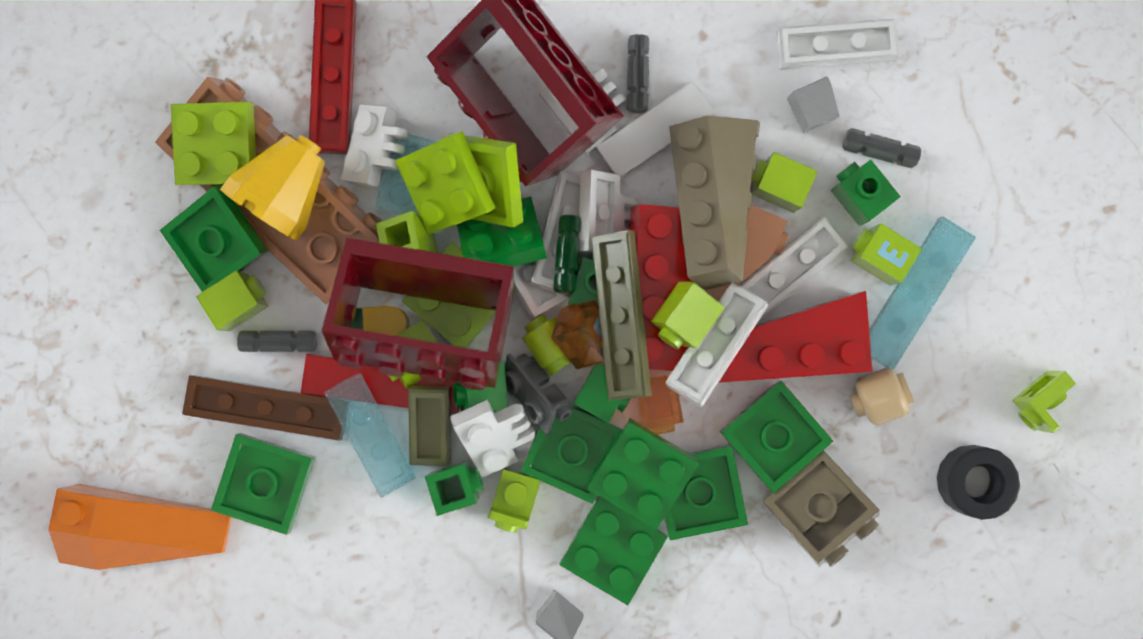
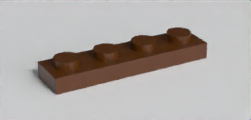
[182,375,349,441]

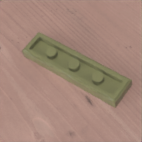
[592,230,652,400]

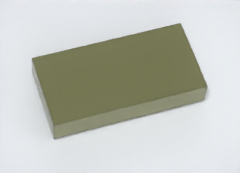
[408,385,451,466]

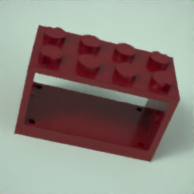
[426,0,624,187]
[321,237,514,391]

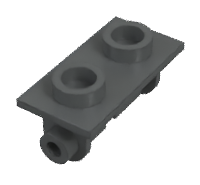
[504,353,573,435]

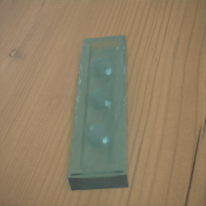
[869,216,976,370]

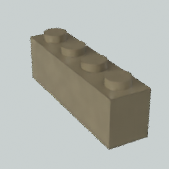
[669,115,760,290]

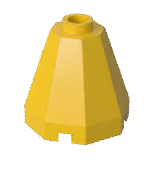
[220,134,325,241]

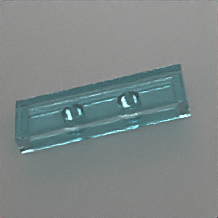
[323,373,416,498]

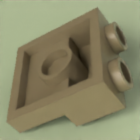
[763,450,880,567]

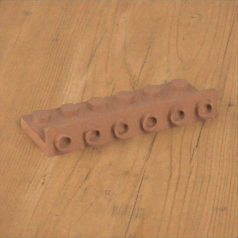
[155,76,382,304]

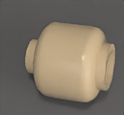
[850,367,914,425]

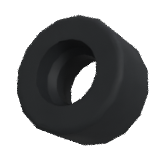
[936,445,1020,520]

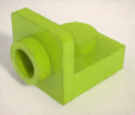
[1012,370,1076,433]
[488,468,541,533]

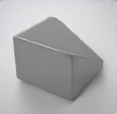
[787,76,840,133]
[535,590,584,639]

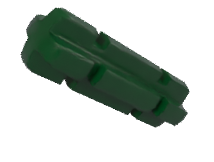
[553,215,581,294]

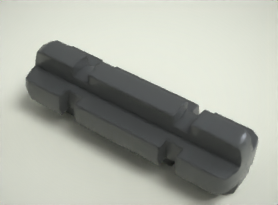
[627,34,649,113]
[842,128,922,168]
[237,331,317,352]

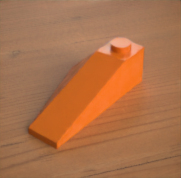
[48,484,231,570]

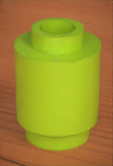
[522,315,577,376]

